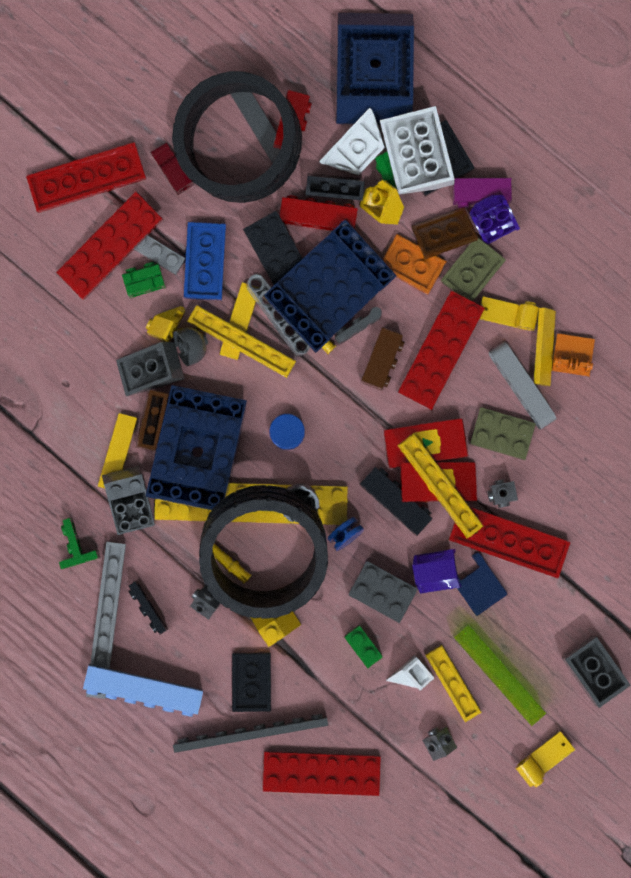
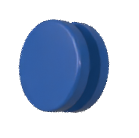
[269,414,305,450]
[327,517,364,551]

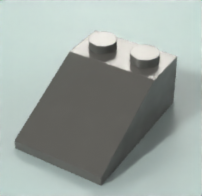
[116,342,184,396]

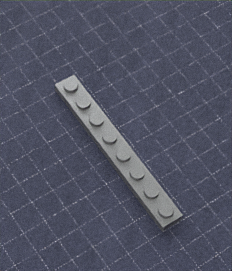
[86,542,126,699]

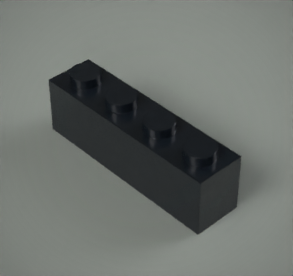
[359,467,433,536]

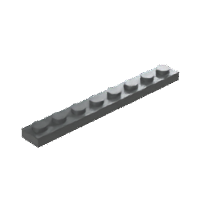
[173,714,328,753]

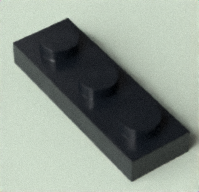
[128,581,168,635]

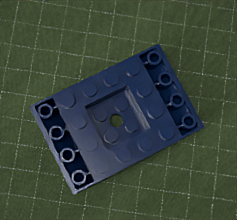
[336,13,414,125]
[146,385,247,510]

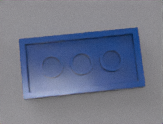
[184,222,226,300]

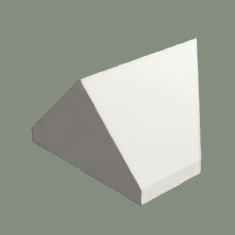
[386,655,434,690]

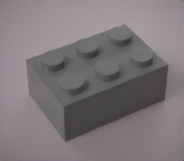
[348,561,418,623]
[562,636,631,708]

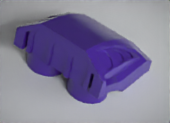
[469,195,520,246]
[412,549,462,594]

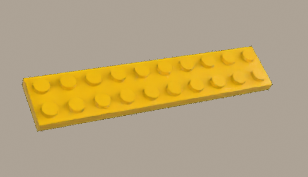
[154,483,348,525]

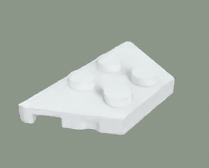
[319,108,385,175]

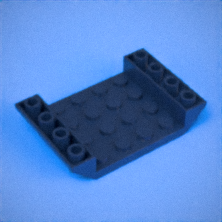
[263,220,397,353]

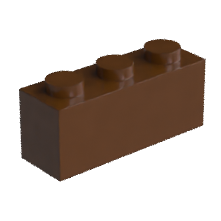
[361,327,405,391]
[135,390,168,452]

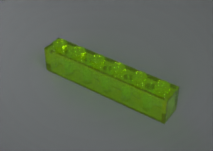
[452,624,546,726]

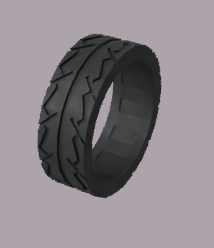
[172,71,302,203]
[199,485,328,619]

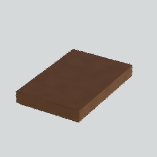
[411,207,478,259]

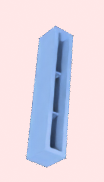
[83,664,203,717]

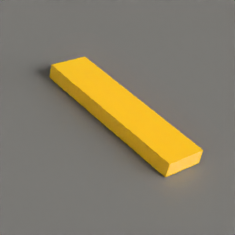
[219,282,260,361]
[534,308,556,386]
[98,413,138,488]
[425,645,482,722]

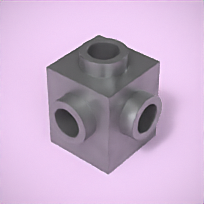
[487,479,518,508]
[190,585,221,620]
[422,727,457,761]

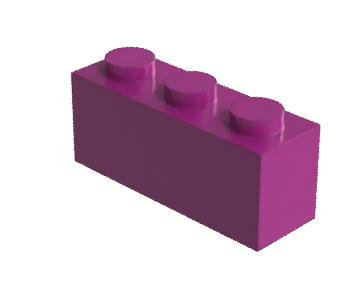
[453,178,512,208]

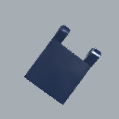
[457,552,508,616]

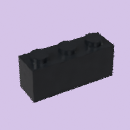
[306,173,365,201]

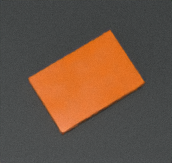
[383,234,447,295]

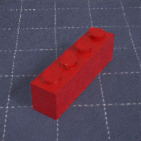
[280,195,358,231]

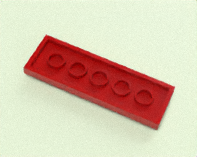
[26,142,146,213]
[56,192,163,300]
[398,291,485,410]
[448,507,571,579]
[263,751,381,796]

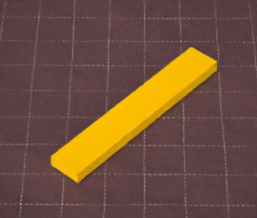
[187,305,296,378]
[397,433,483,538]

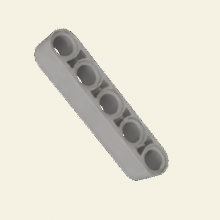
[246,274,310,356]
[488,342,557,430]

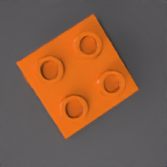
[552,333,595,377]

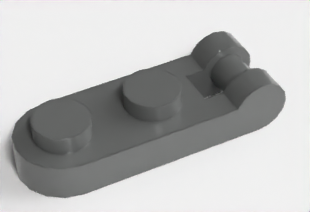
[335,307,382,345]

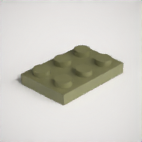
[440,238,506,301]
[470,407,536,460]

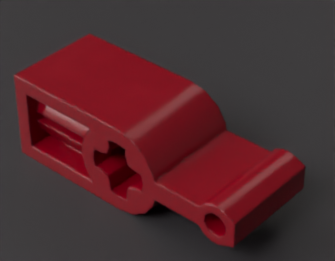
[150,143,194,195]

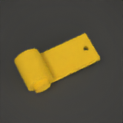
[480,296,539,331]
[515,731,575,788]

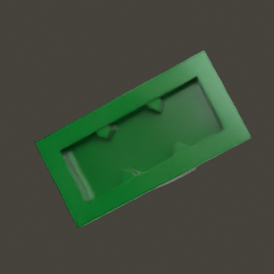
[59,518,100,569]

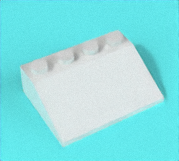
[380,106,455,195]

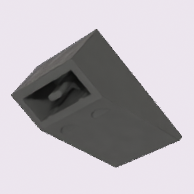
[102,466,155,535]

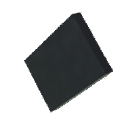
[232,653,271,712]

